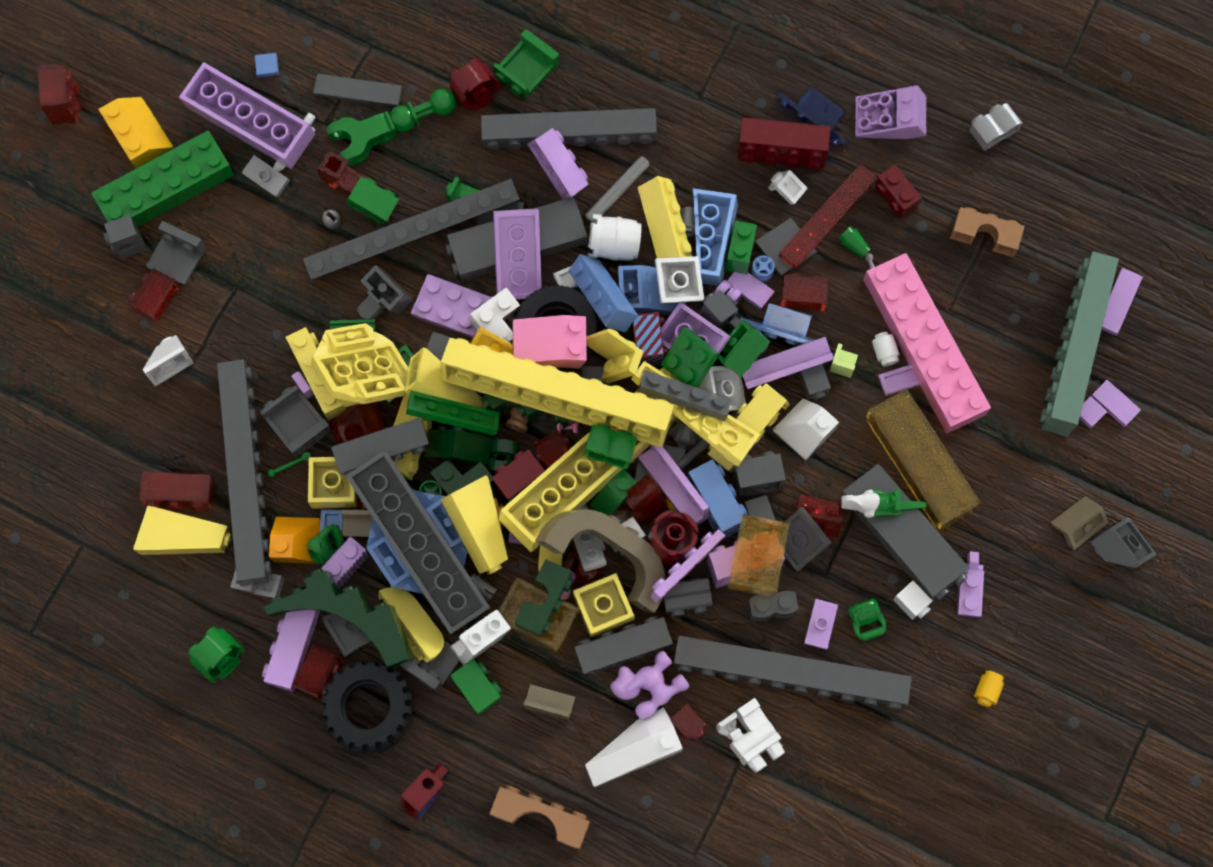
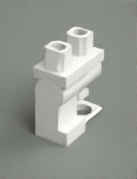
[716,698,785,773]

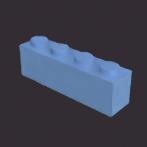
[568,254,638,332]

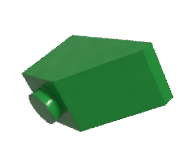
[590,469,639,516]

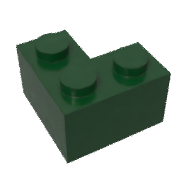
[424,426,492,465]
[430,459,496,496]

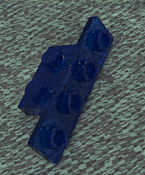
[776,86,850,146]

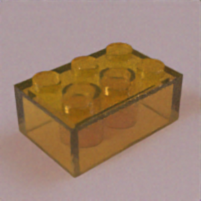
[728,514,790,598]
[499,577,580,654]

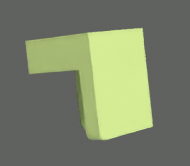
[829,343,858,378]

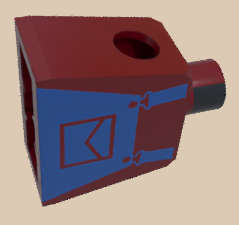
[400,764,450,821]

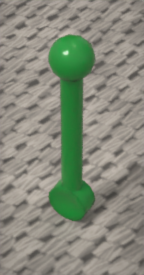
[267,452,311,478]

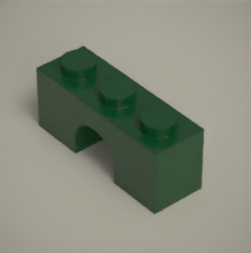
[514,559,574,638]

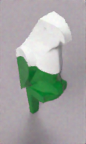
[841,490,927,518]

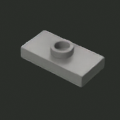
[242,155,290,198]

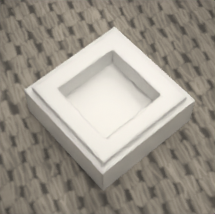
[553,266,579,290]

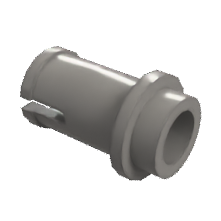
[681,207,695,237]
[471,574,497,601]

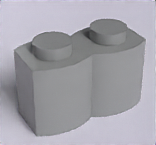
[969,103,1022,151]

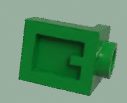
[445,177,479,203]

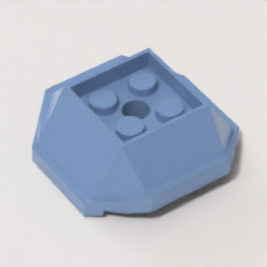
[366,491,467,594]

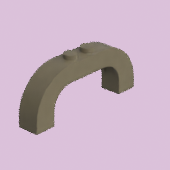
[535,509,665,613]

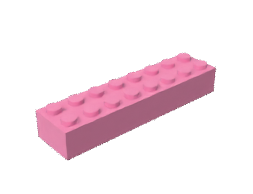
[863,253,991,434]

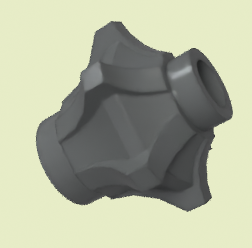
[667,419,703,449]

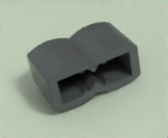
[747,591,798,622]

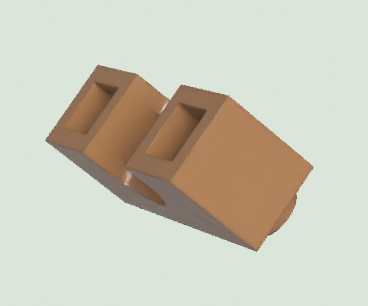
[950,207,1025,258]

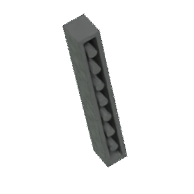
[481,108,657,150]

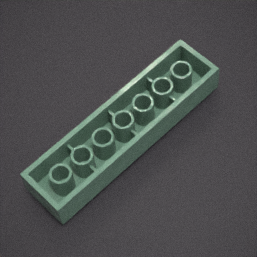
[1039,251,1119,437]

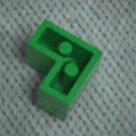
[717,319,770,377]

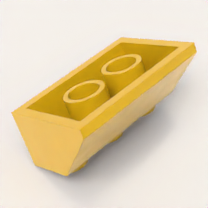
[99,97,174,169]

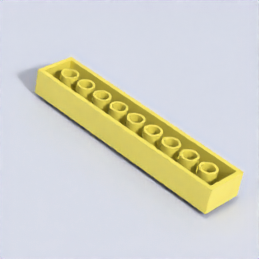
[441,338,674,448]
[499,367,680,552]

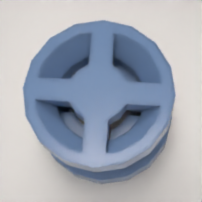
[751,255,775,282]

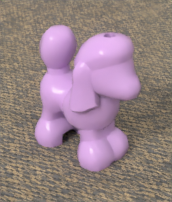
[610,651,690,719]

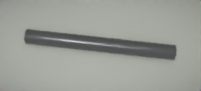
[676,410,739,470]

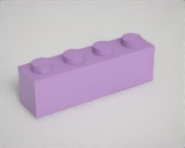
[262,610,320,692]

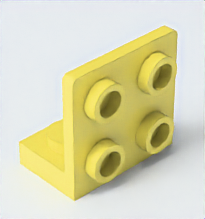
[586,329,644,383]

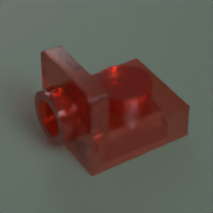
[670,704,707,741]

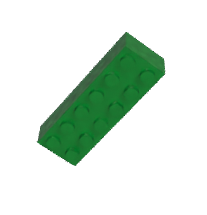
[91,130,234,227]

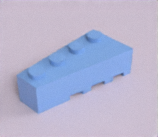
[693,189,738,286]

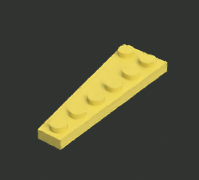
[631,361,760,467]

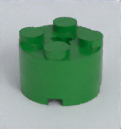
[188,627,245,683]

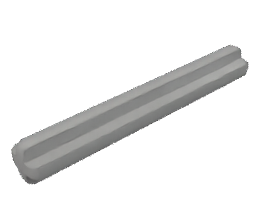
[585,156,649,223]

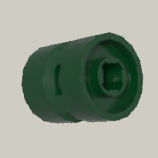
[487,439,521,475]

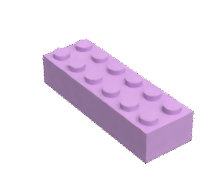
[179,62,315,169]

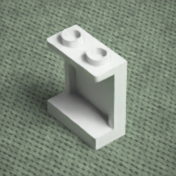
[450,610,511,666]

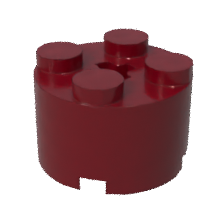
[450,58,500,111]
[646,510,698,565]

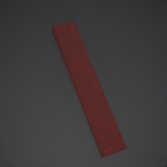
[778,164,877,270]

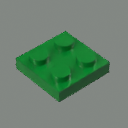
[661,327,719,388]

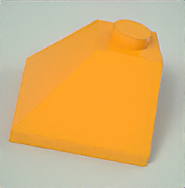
[269,517,321,564]

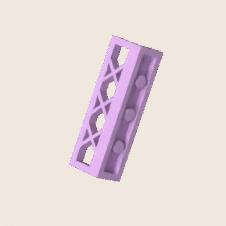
[743,337,834,389]
[638,445,710,525]

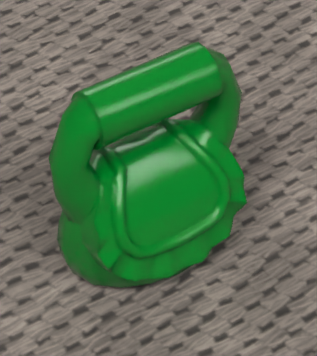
[307,524,345,565]
[848,598,886,642]

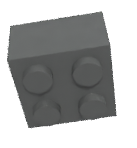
[732,452,786,499]

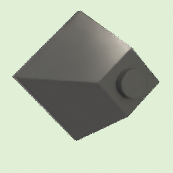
[1091,517,1157,568]

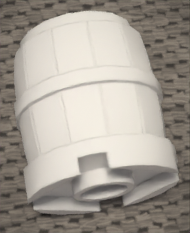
[588,214,641,261]

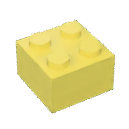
[308,457,358,509]
[573,573,634,638]

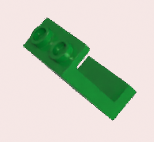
[493,29,560,99]

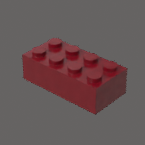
[737,117,831,170]

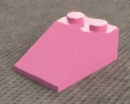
[513,315,587,369]

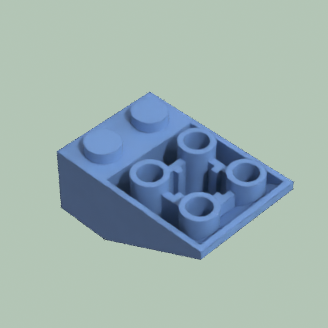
[618,265,687,316]

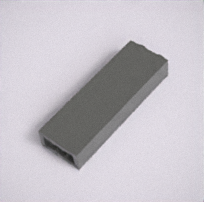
[445,197,588,282]
[842,464,969,601]

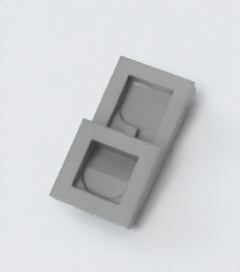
[230,569,285,599]

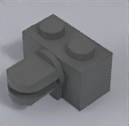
[357,265,414,320]

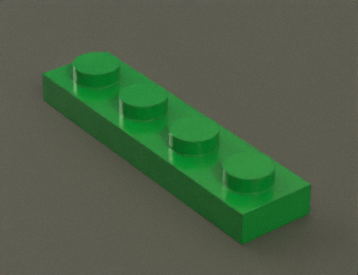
[406,391,500,436]

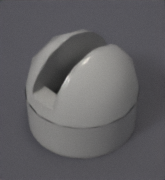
[322,209,341,229]

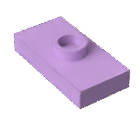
[804,599,838,650]

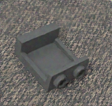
[260,385,332,459]

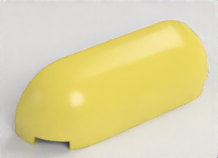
[379,587,444,663]

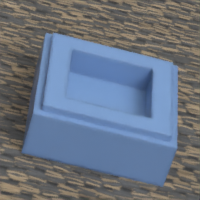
[255,53,279,78]
[320,509,343,534]

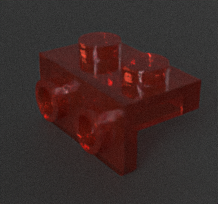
[796,494,844,538]

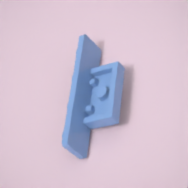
[740,303,814,345]

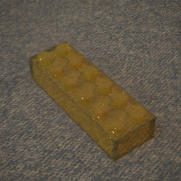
[865,388,981,531]

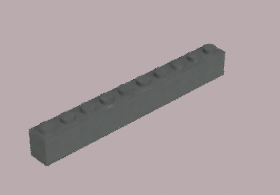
[303,179,519,280]
[217,359,272,586]
[673,636,912,710]

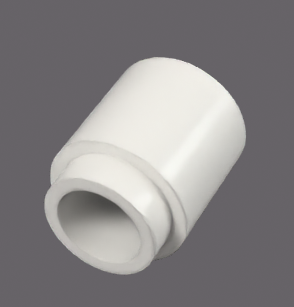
[872,332,900,367]

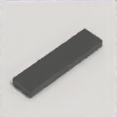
[313,73,403,108]

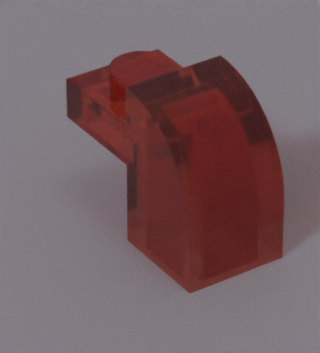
[318,150,366,194]

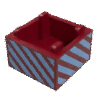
[631,312,668,369]

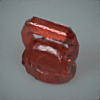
[563,551,603,586]

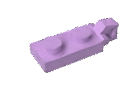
[957,551,984,618]

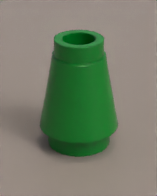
[838,226,871,258]

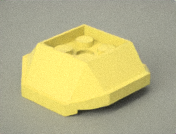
[311,323,409,407]

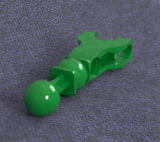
[326,88,456,168]

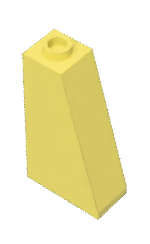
[405,347,485,409]
[440,475,508,574]
[133,506,233,555]

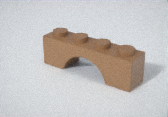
[490,785,590,850]

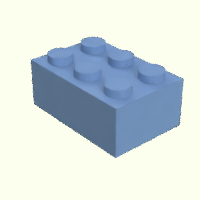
[687,459,748,541]

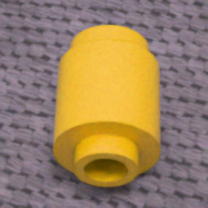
[974,670,1004,708]

